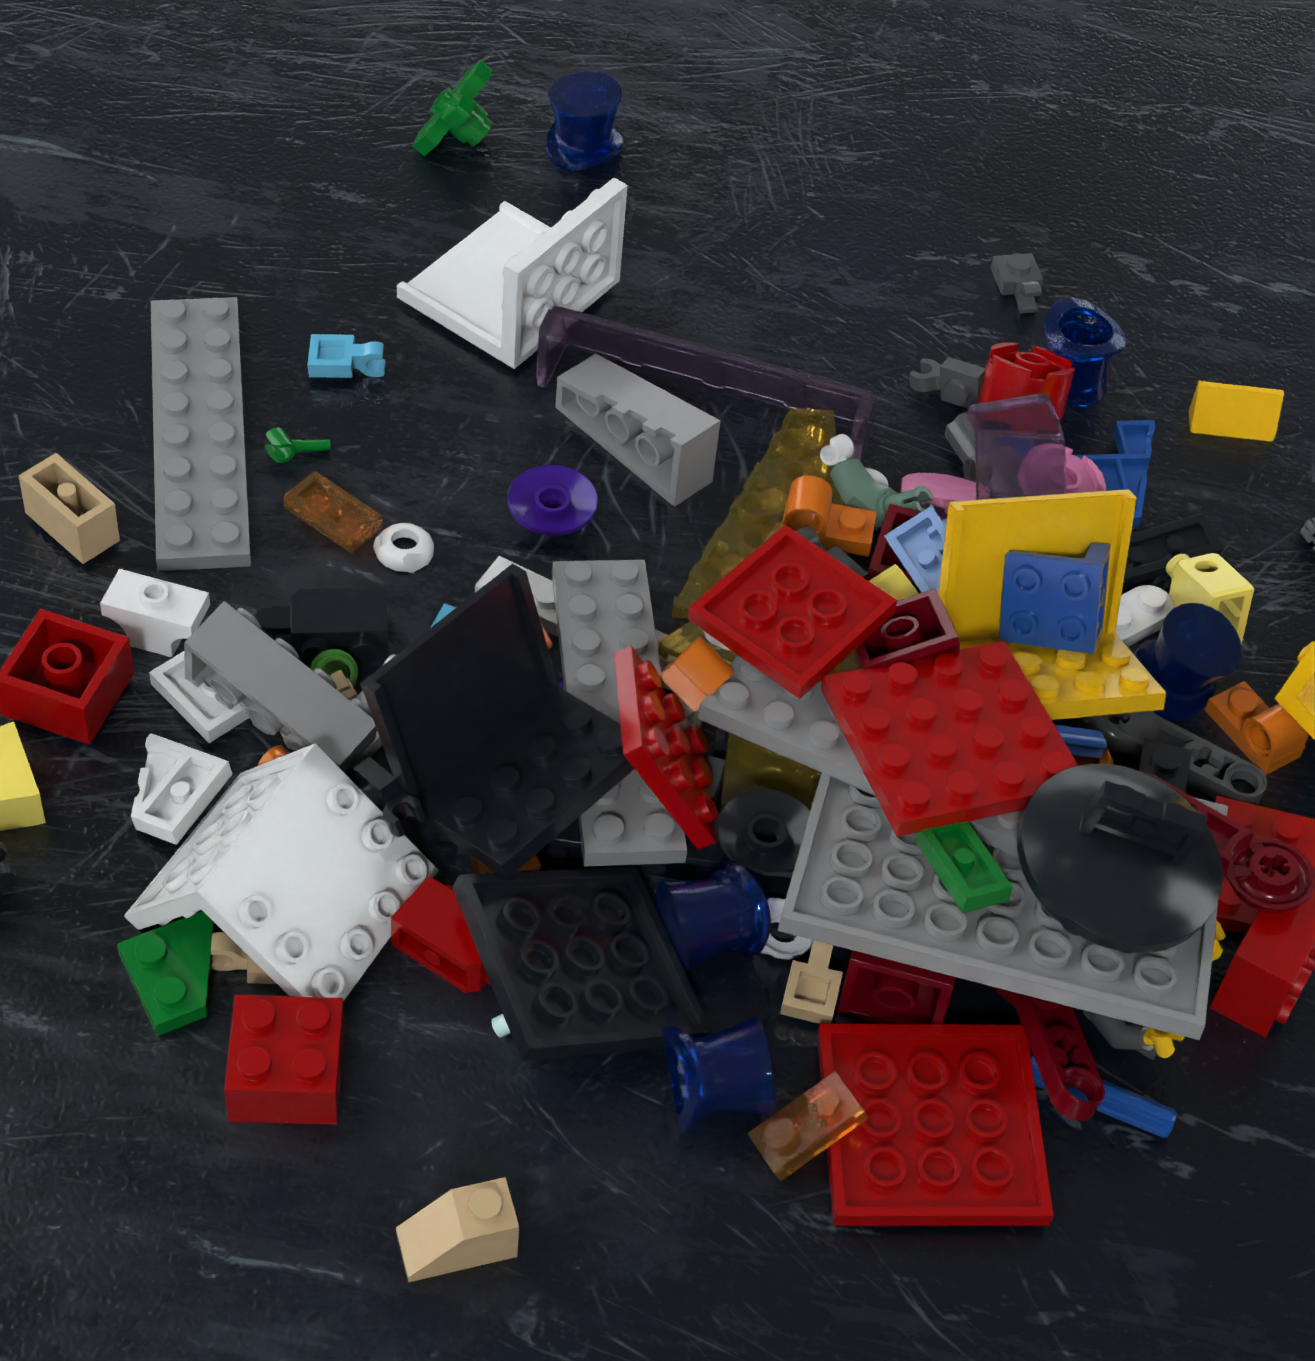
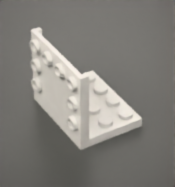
[397,178,627,369]
[124,743,439,1001]

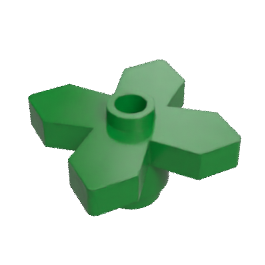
[412,60,493,156]

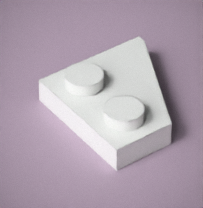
[131,733,232,845]

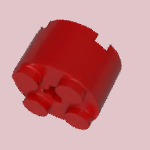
[977,342,1075,431]

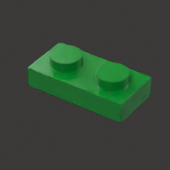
[914,821,1013,913]

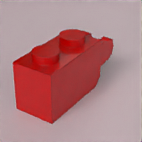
[391,876,491,993]

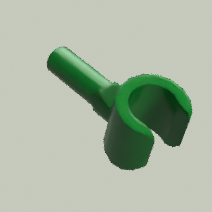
[264,427,331,463]

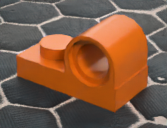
[781,475,877,557]
[659,636,735,712]
[1205,681,1309,775]

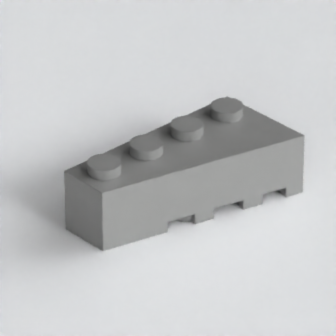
[555,354,721,507]
[184,601,377,773]

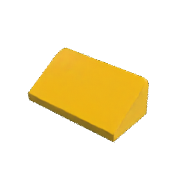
[1189,381,1284,442]

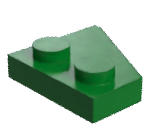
[117,911,216,1036]

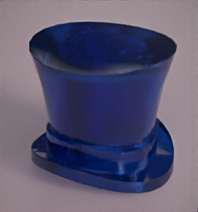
[546,71,623,171]
[1043,297,1126,407]
[1134,603,1242,721]
[656,860,771,972]
[662,1017,776,1134]

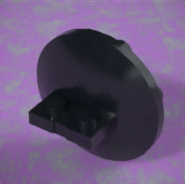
[1017,764,1223,954]

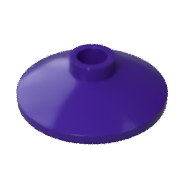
[507,465,598,536]

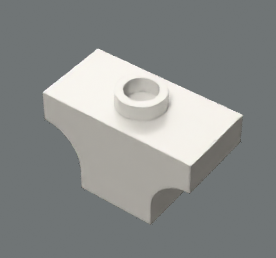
[100,569,210,657]

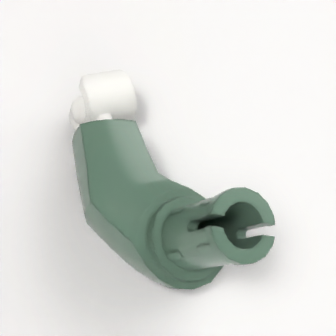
[820,434,934,529]

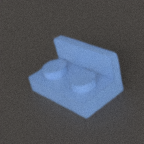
[884,506,947,593]

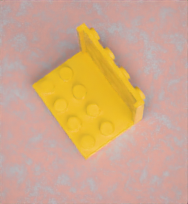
[938,489,1166,720]

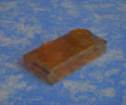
[283,471,383,553]
[747,1071,869,1181]

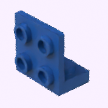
[999,542,1111,654]

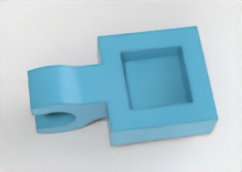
[307,334,386,378]

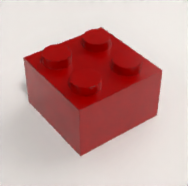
[0,608,134,745]
[1210,899,1315,1038]
[224,995,344,1125]

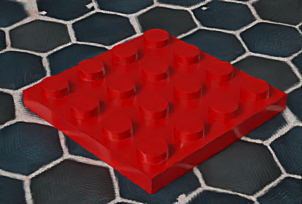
[821,641,1078,837]
[817,1024,1054,1226]

